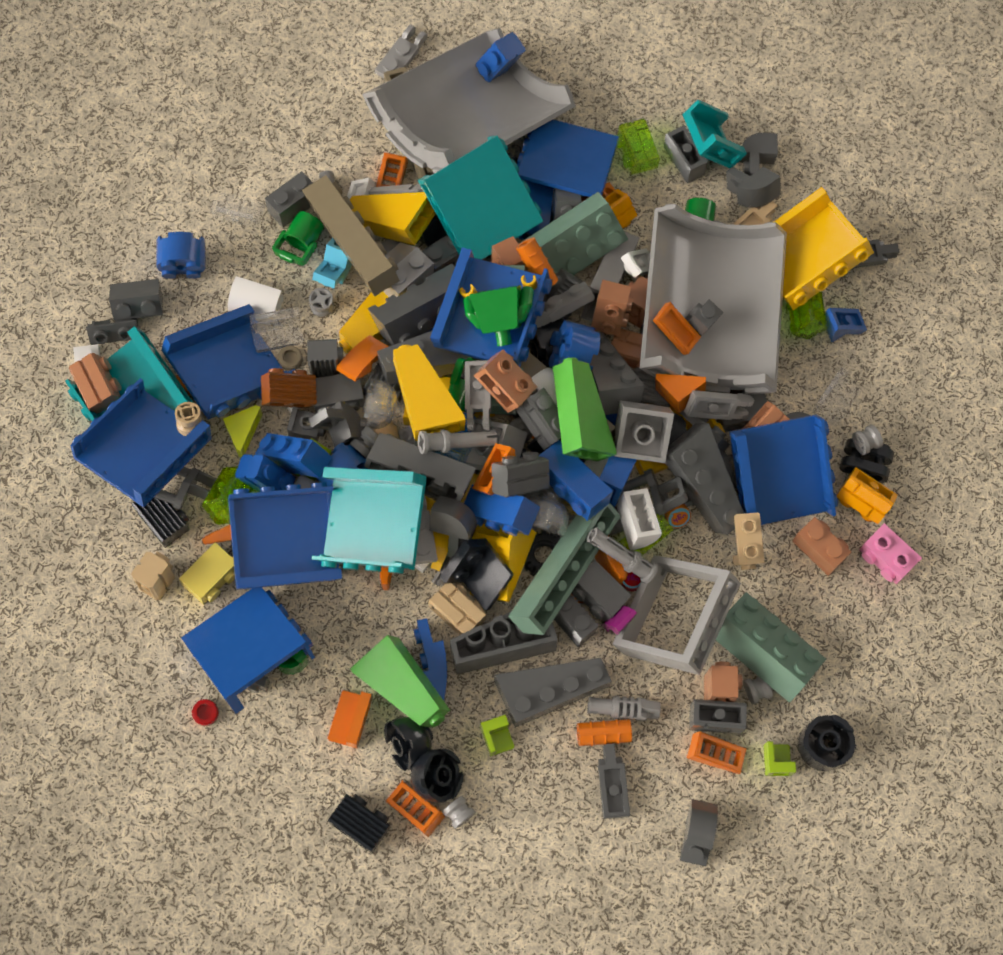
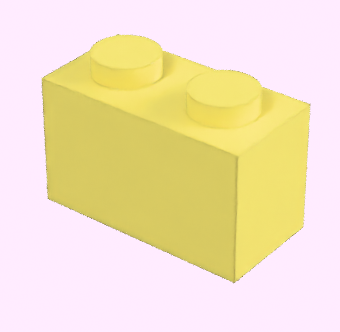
[179,542,235,605]

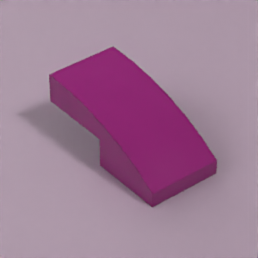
[601,606,637,636]

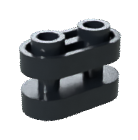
[839,438,894,483]

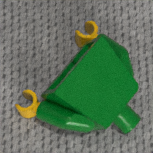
[459,275,538,346]

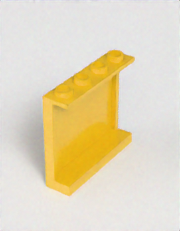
[774,187,874,311]

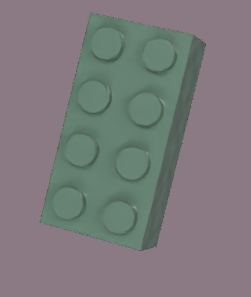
[519,192,628,275]
[716,592,826,703]

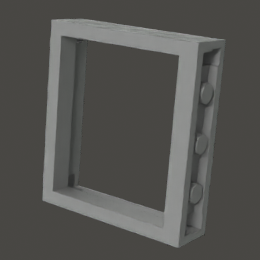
[613,555,741,675]

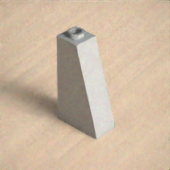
[581,231,640,322]

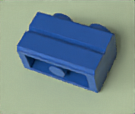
[476,32,526,82]
[235,454,295,492]

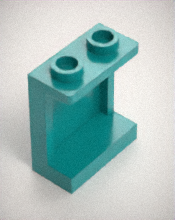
[682,100,747,168]

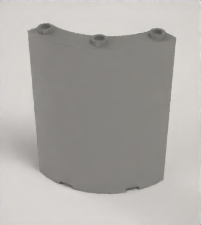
[362,28,576,173]
[640,204,787,394]

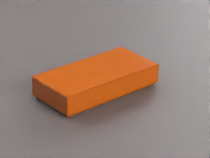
[652,302,701,355]

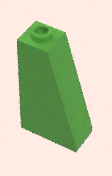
[553,357,617,462]
[350,635,451,727]

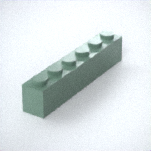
[508,503,621,635]

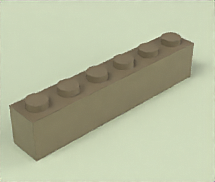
[302,175,400,296]

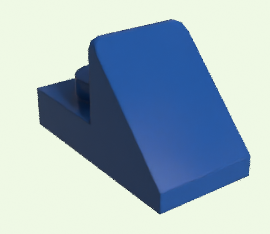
[823,308,867,342]

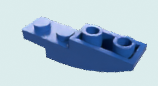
[413,618,447,702]

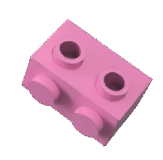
[859,523,922,584]

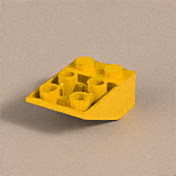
[470,524,537,602]

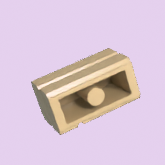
[131,551,175,600]
[428,583,487,635]

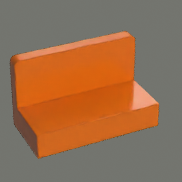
[328,690,372,748]

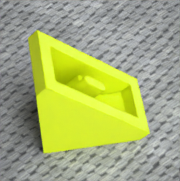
[223,405,262,457]

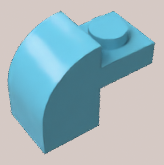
[312,238,352,288]

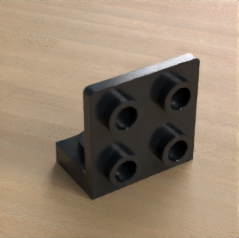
[440,538,514,610]

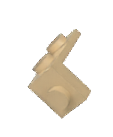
[733,513,765,570]

